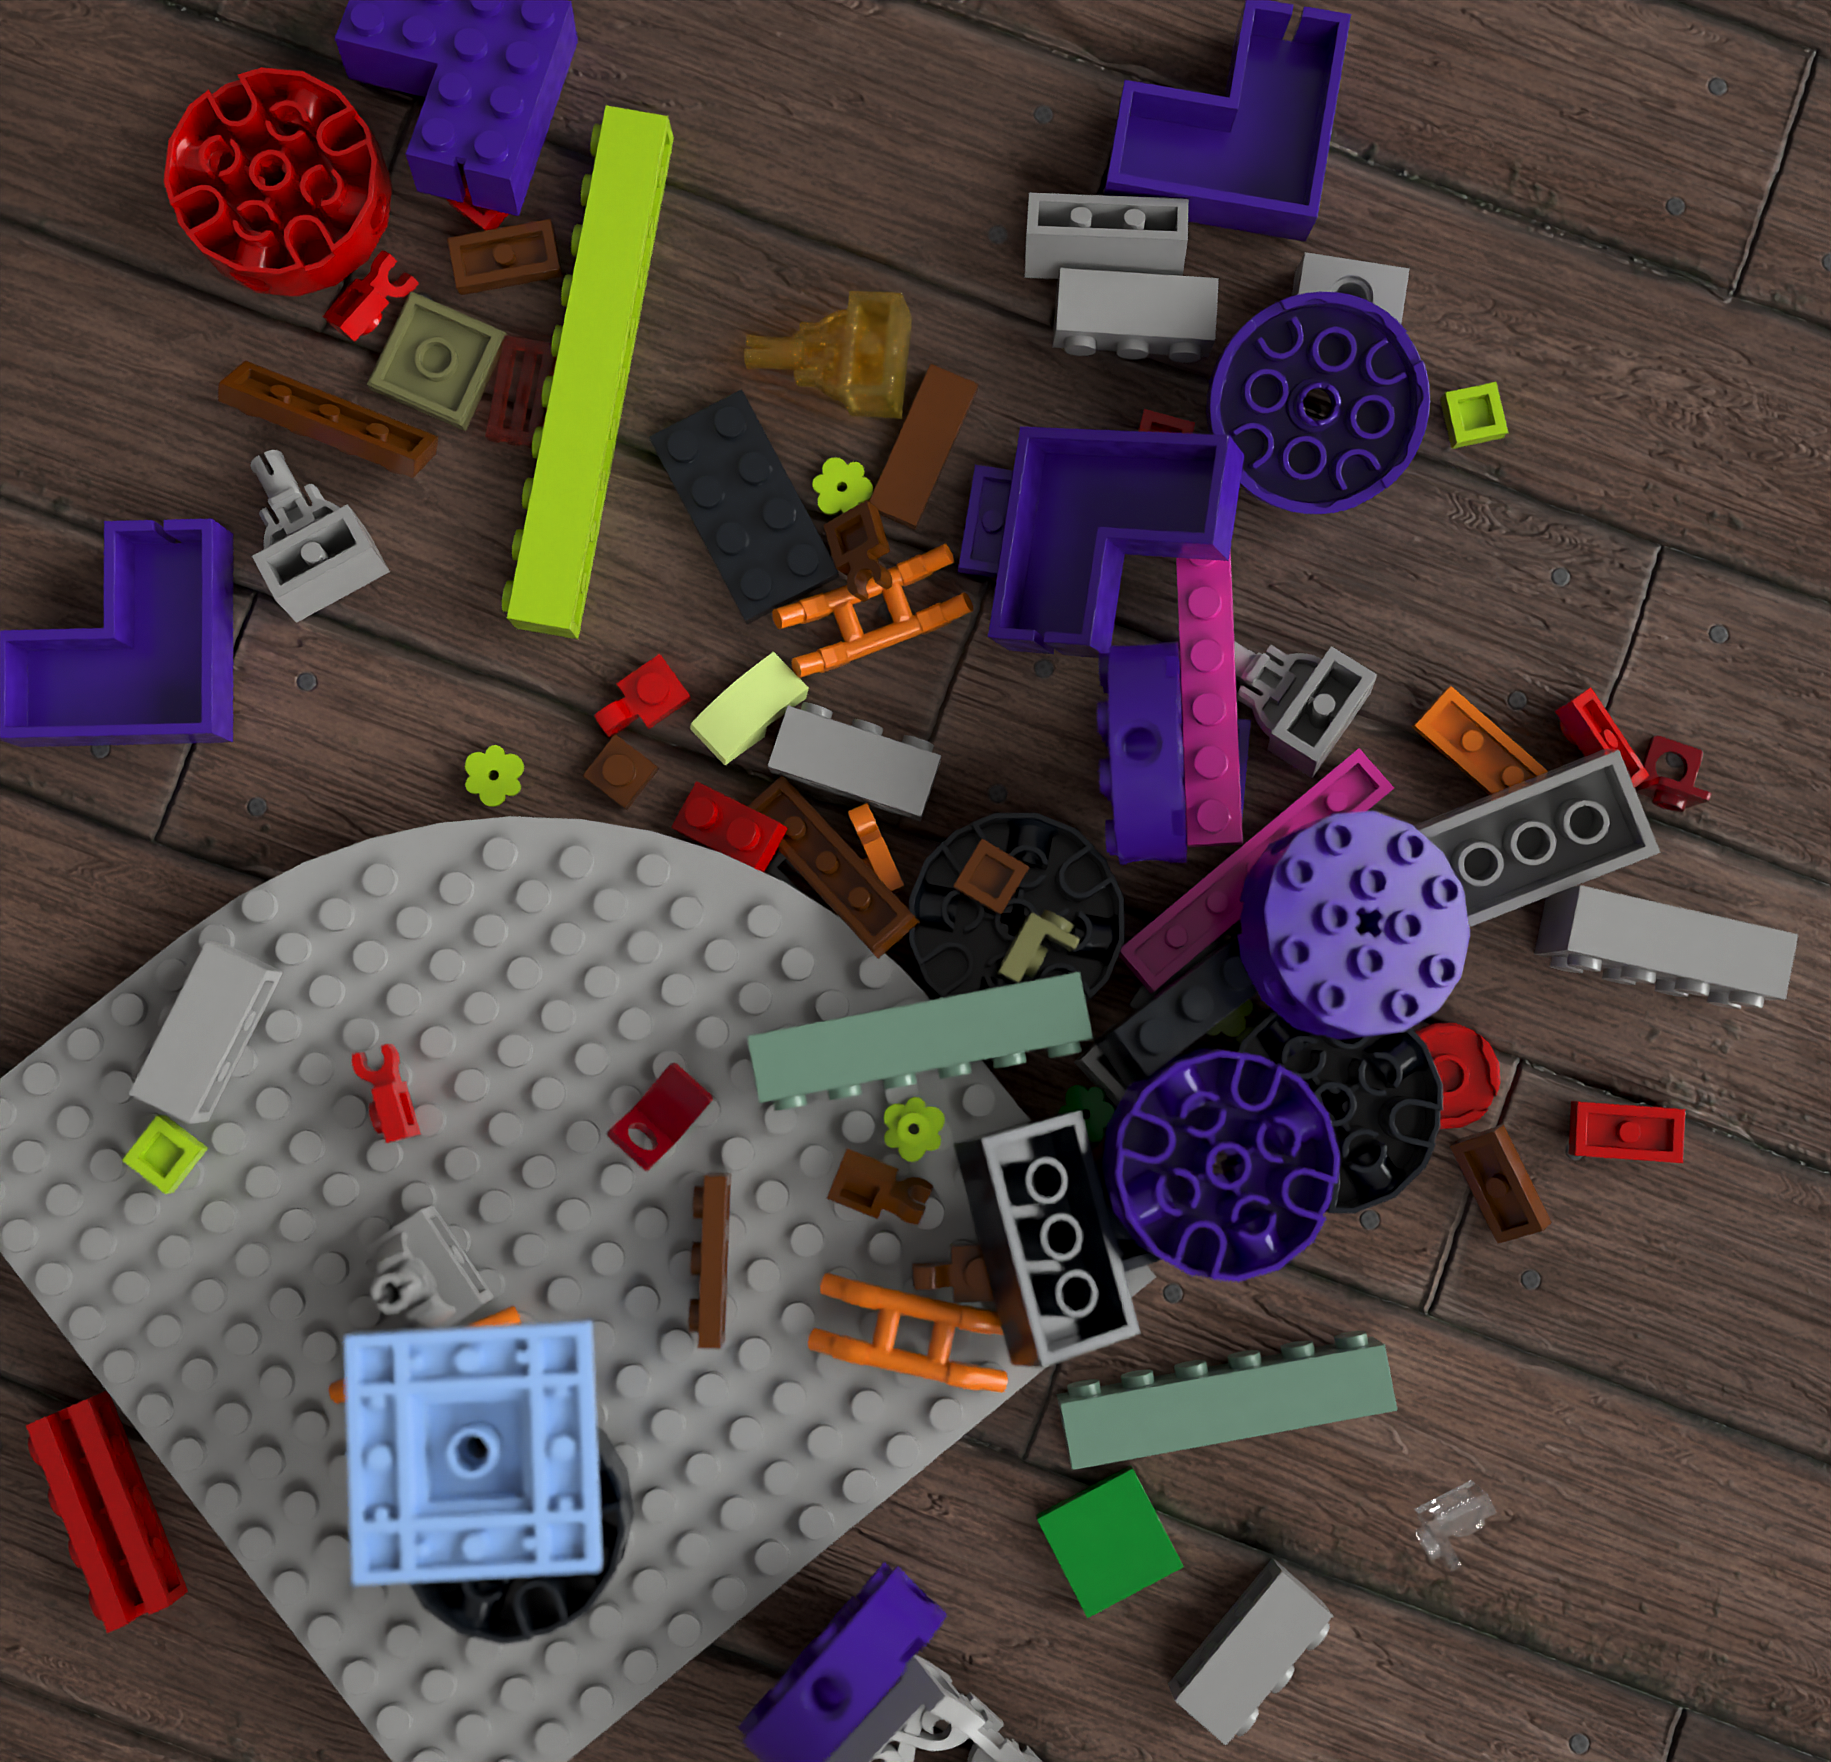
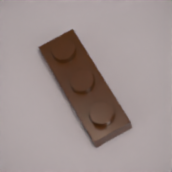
[688,1172,731,1349]

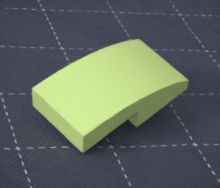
[690,652,809,765]

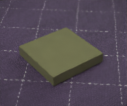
[367,291,509,431]

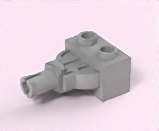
[250,450,390,623]
[1234,641,1377,778]
[363,1205,494,1330]

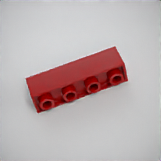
[26,1390,188,1633]

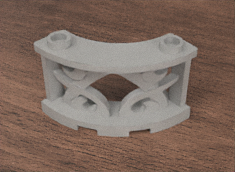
[825,1655,1042,1762]

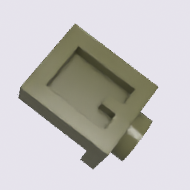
[996,909,1080,983]

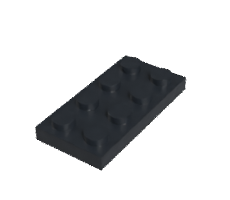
[649,389,840,625]

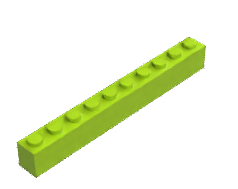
[502,105,674,639]

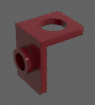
[1635,735,1712,812]
[607,1063,713,1171]

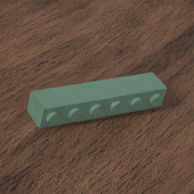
[747,972,1093,1111]
[1057,1331,1398,1470]

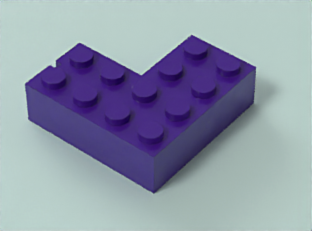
[335,0,578,217]
[1103,0,1351,242]
[988,426,1244,658]
[0,519,233,747]

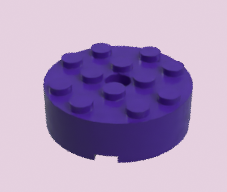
[1206,291,1430,514]

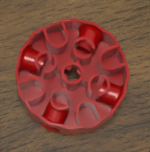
[164,67,392,297]

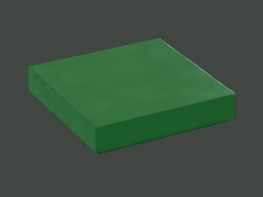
[1036,1465,1184,1618]

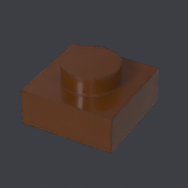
[583,734,659,810]
[953,839,1029,915]

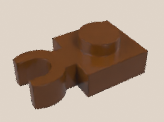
[824,500,892,602]

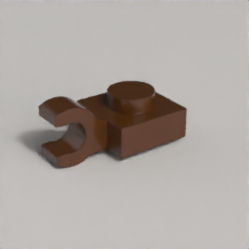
[826,1148,933,1225]
[912,1243,995,1303]

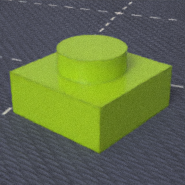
[1440,382,1508,449]
[122,1114,208,1194]

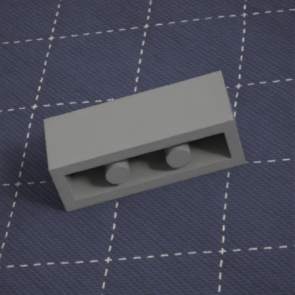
[1025,193,1189,279]
[1053,268,1219,363]
[768,702,941,822]
[129,941,283,1124]
[1168,1558,1333,1745]

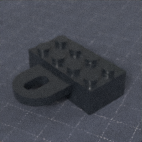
[953,1110,1162,1368]

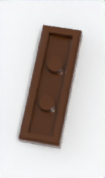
[869,364,979,530]

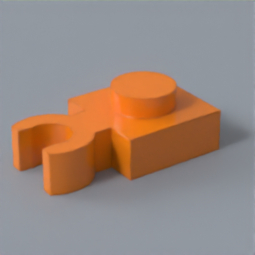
[848,803,904,894]

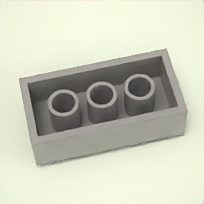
[1414,749,1661,927]
[1534,885,1798,1009]

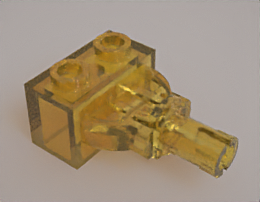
[745,291,912,418]

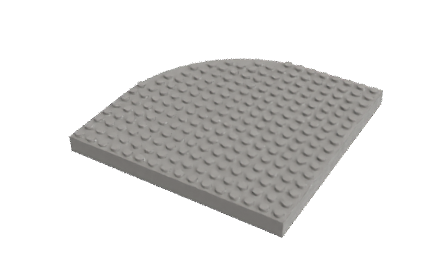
[0,816,1156,1762]

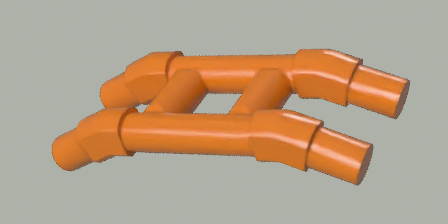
[772,544,973,678]
[807,1273,1008,1393]

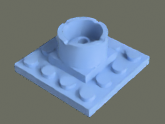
[344,1320,602,1585]

